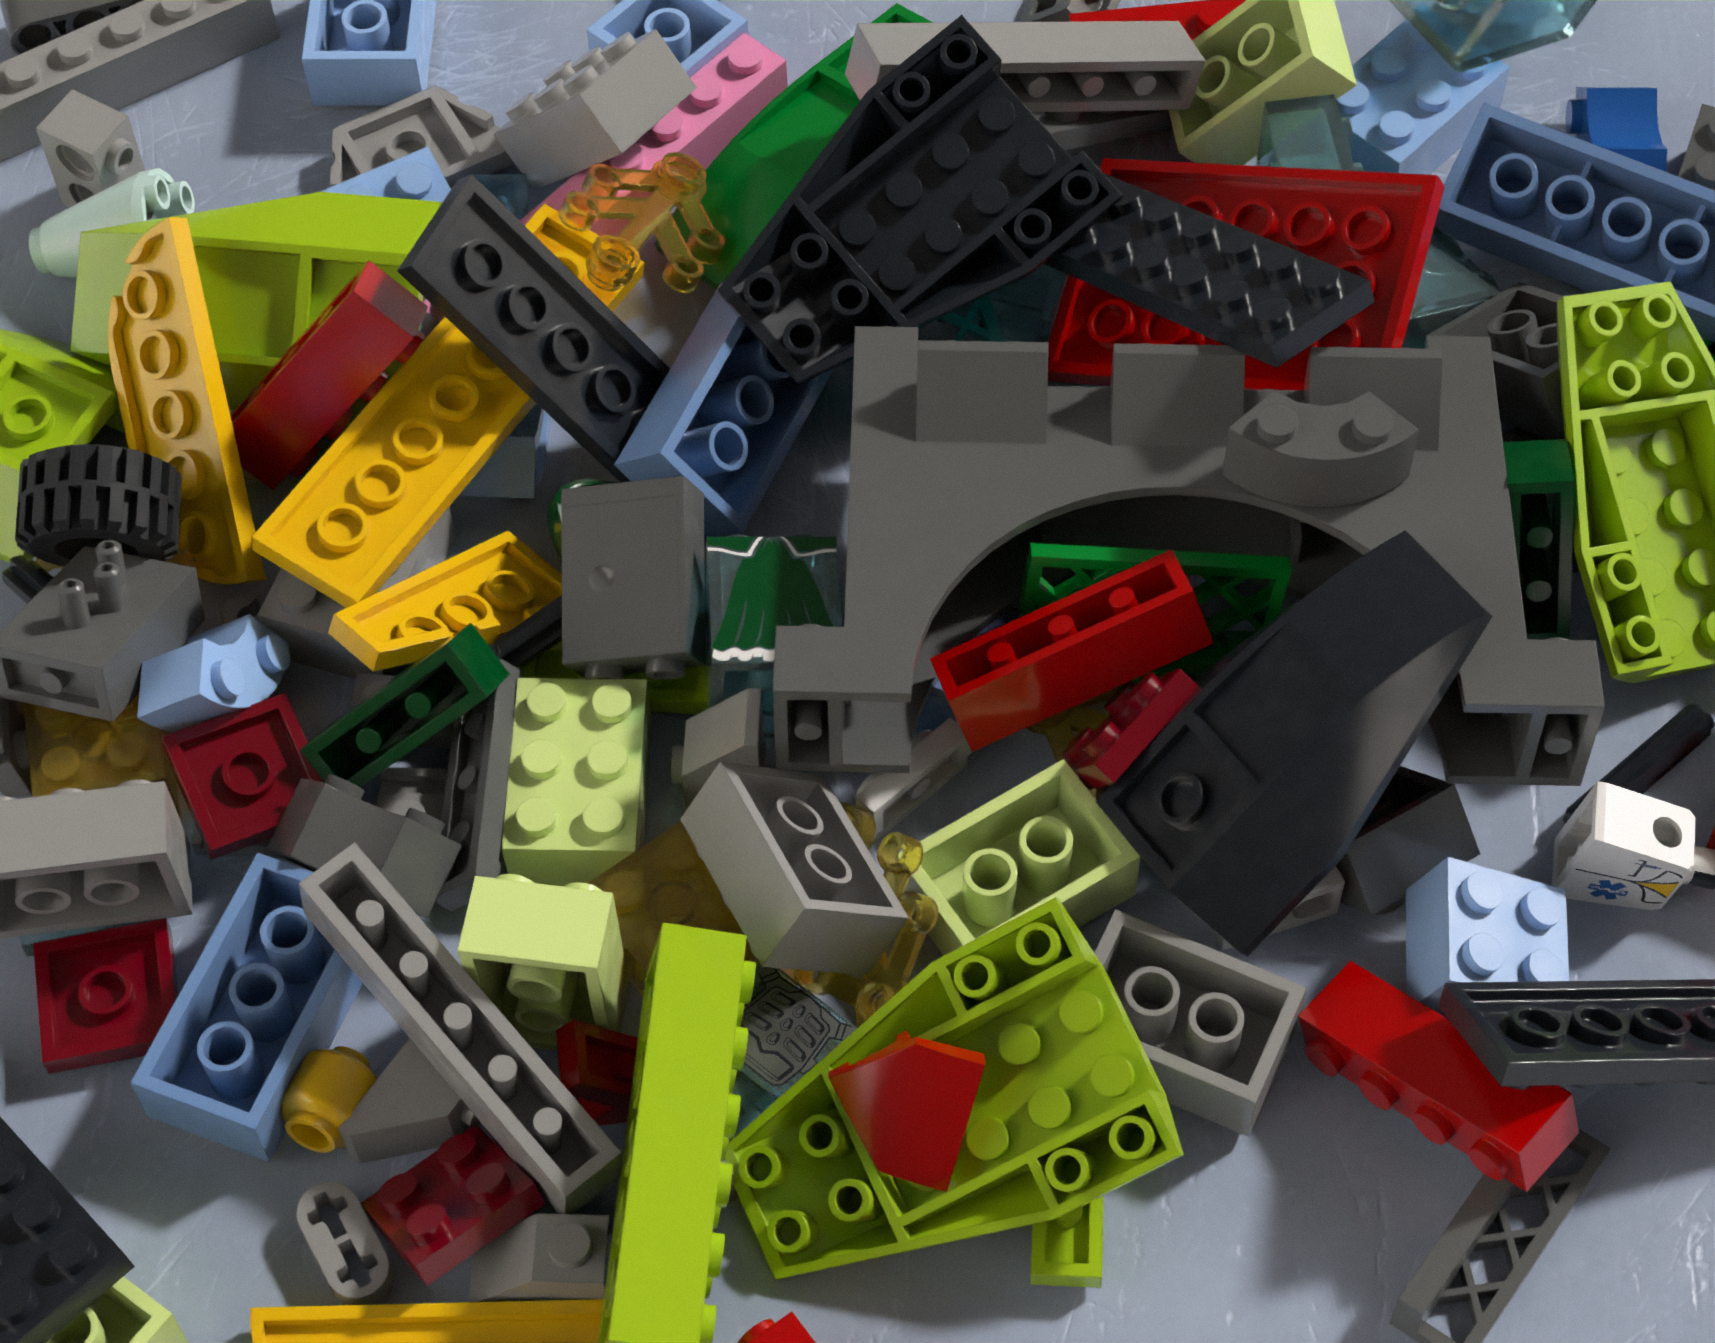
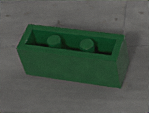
[1503,439,1575,640]
[300,623,510,787]

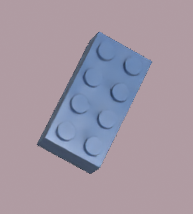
[614,282,834,542]
[130,853,363,1163]

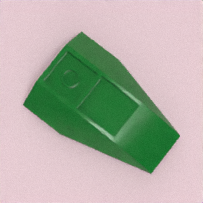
[655,3,933,290]

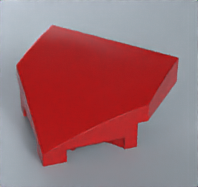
[828,1030,985,1192]

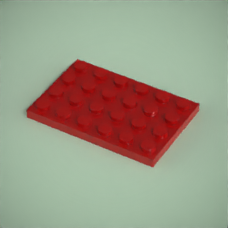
[1048,158,1445,390]

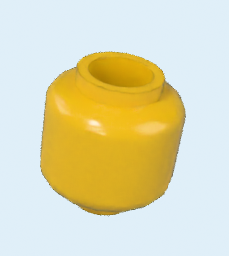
[282,1046,378,1153]

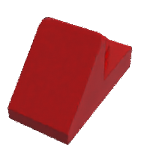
[556,1019,638,1126]

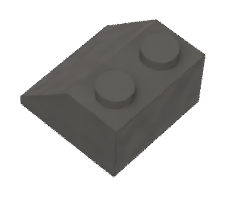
[1336,766,1480,916]

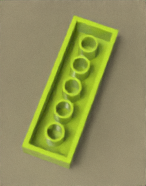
[598,922,756,1343]

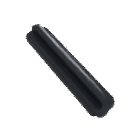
[1563,704,1715,824]

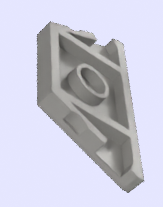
[330,85,515,189]

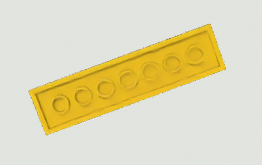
[252,204,644,608]

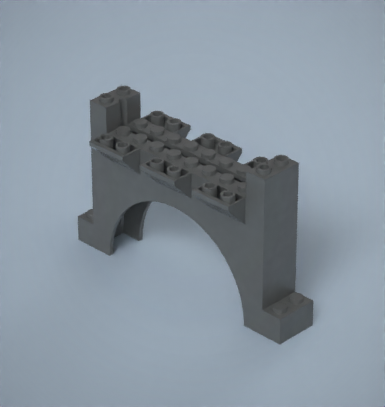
[773,326,1605,786]

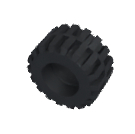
[15,444,182,567]

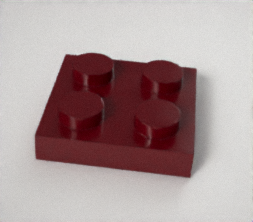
[1062,668,1198,790]
[162,693,325,860]
[33,918,179,1074]
[360,1125,546,1286]

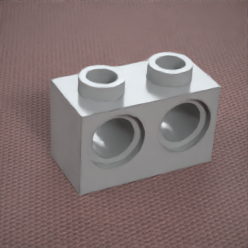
[36,89,145,207]

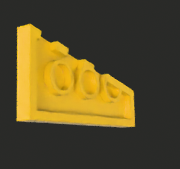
[328,531,562,672]

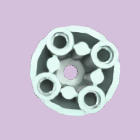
[29,168,195,279]

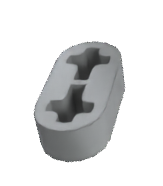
[296,1181,394,1305]

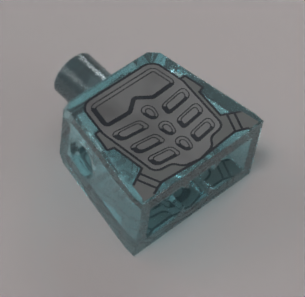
[732,964,857,1122]

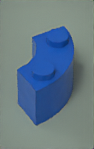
[1565,87,1667,172]

